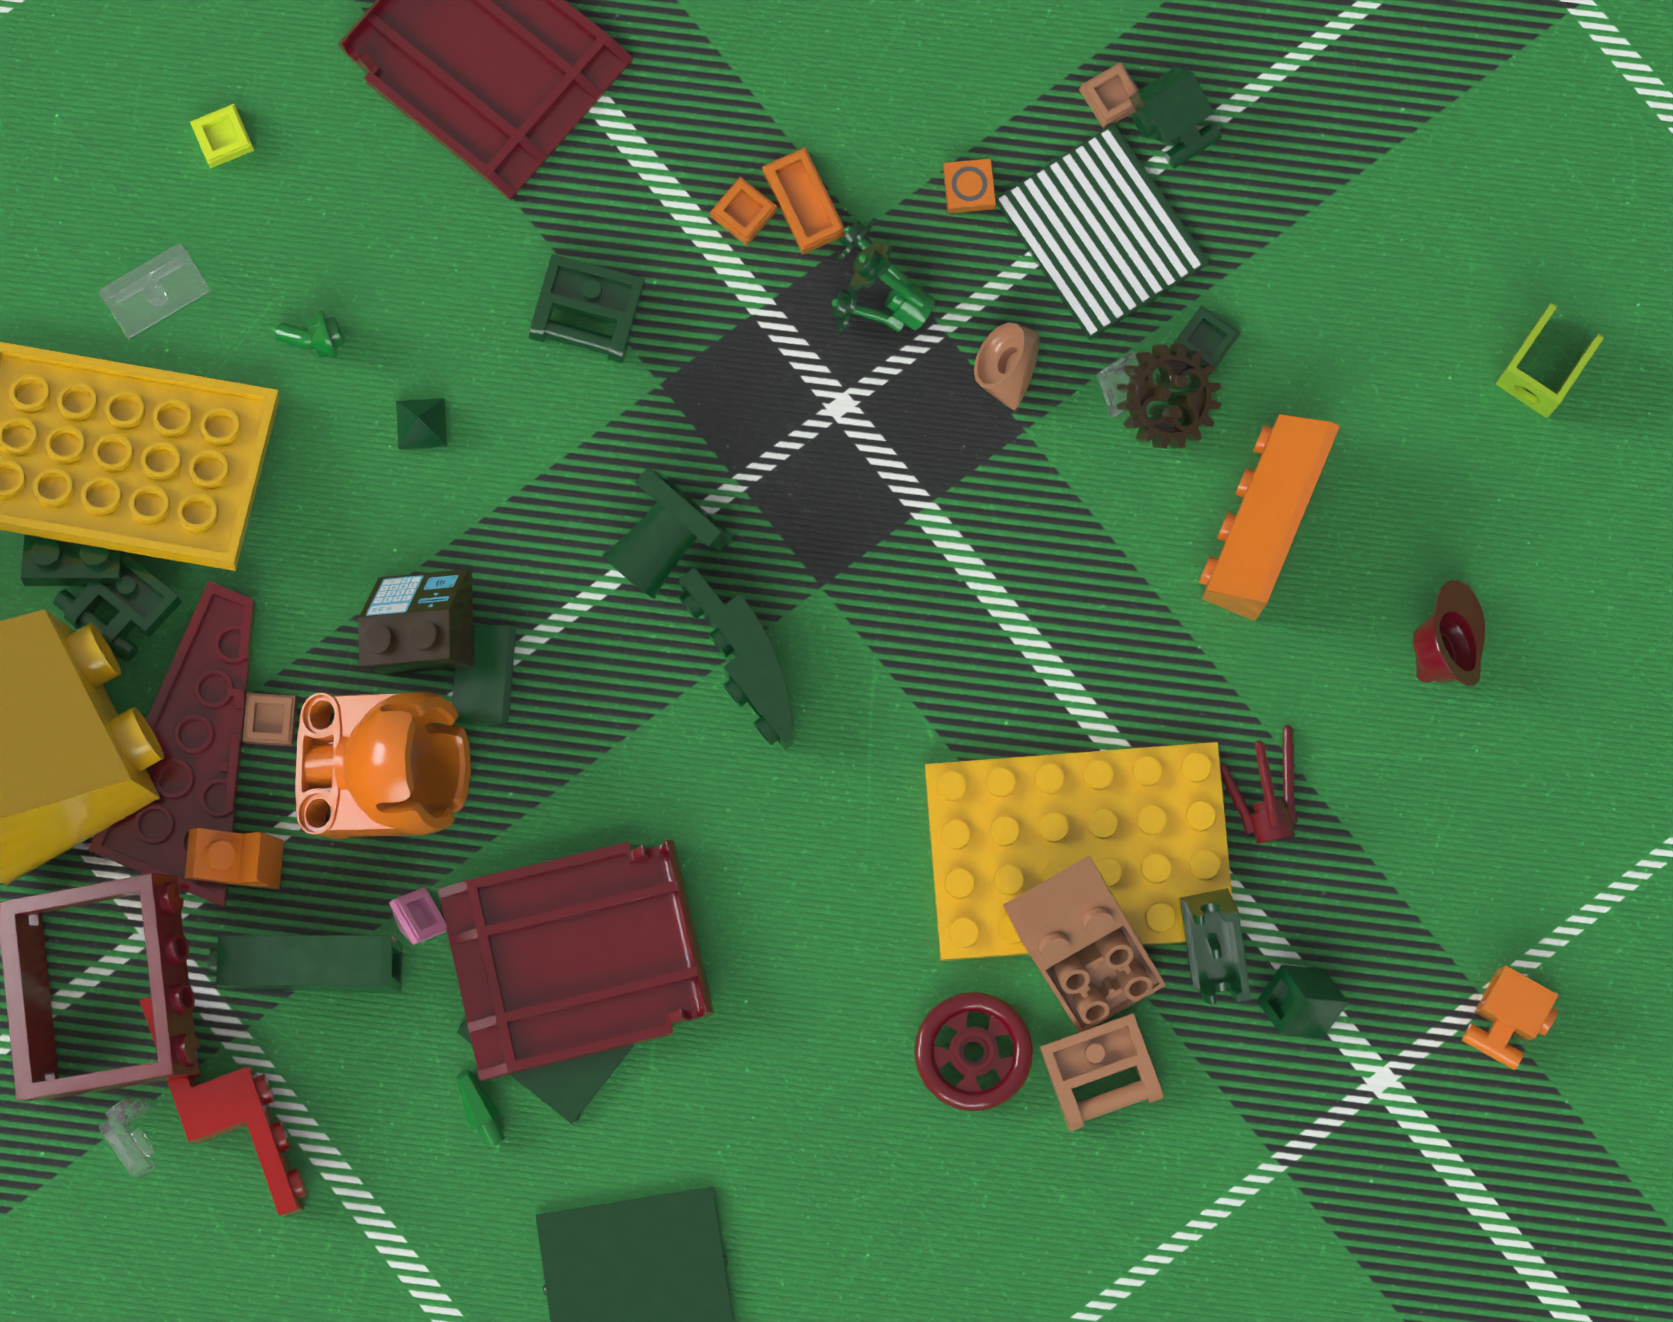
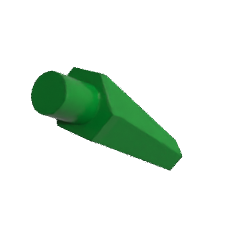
[456,1070,505,1147]

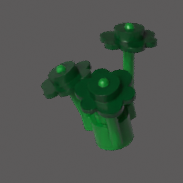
[832,217,935,334]

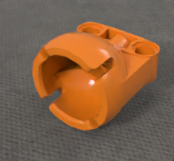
[295,692,471,840]

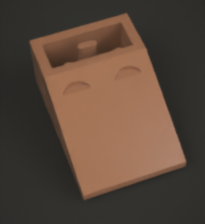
[1003,855,1166,1033]

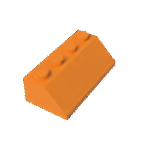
[1198,414,1340,621]

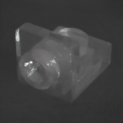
[98,1097,156,1179]

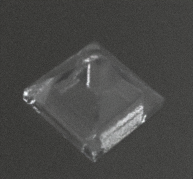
[1097,351,1139,417]

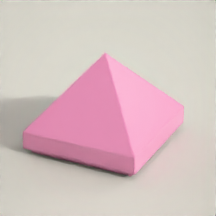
[389,887,447,945]

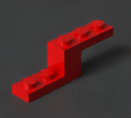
[140,996,308,1217]

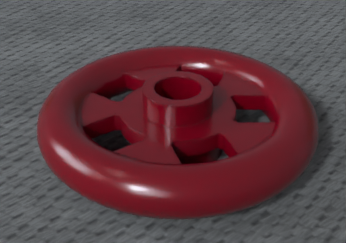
[914,992,1033,1111]

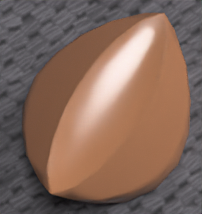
[974,322,1040,411]

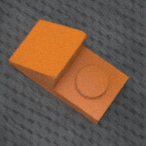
[185,828,284,890]

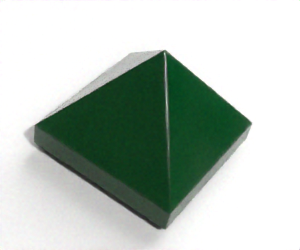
[396,398,447,450]

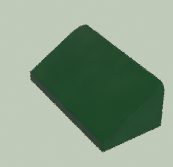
[452,625,516,726]

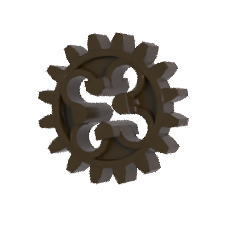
[1117,344,1221,449]

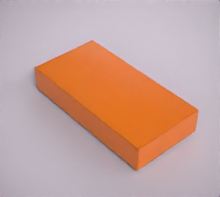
[762,147,845,255]

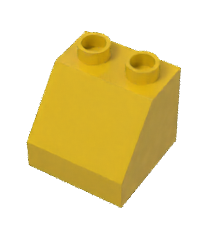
[0,609,164,885]

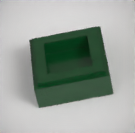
[1173,305,1240,374]

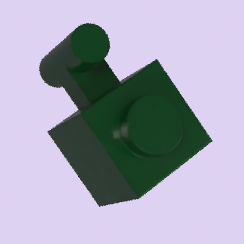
[1129,67,1222,169]

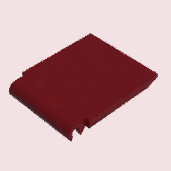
[338,0,633,201]
[438,840,714,1081]

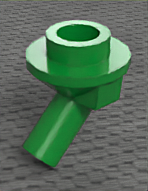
[275,310,344,358]

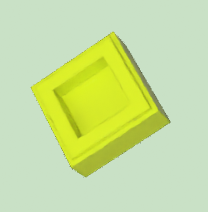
[190,104,254,169]

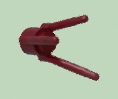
[1220,725,1298,844]

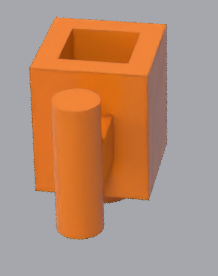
[1462,966,1559,1070]

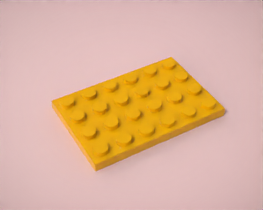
[0,342,280,571]
[924,742,1232,961]

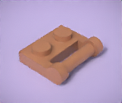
[1039,1013,1163,1132]

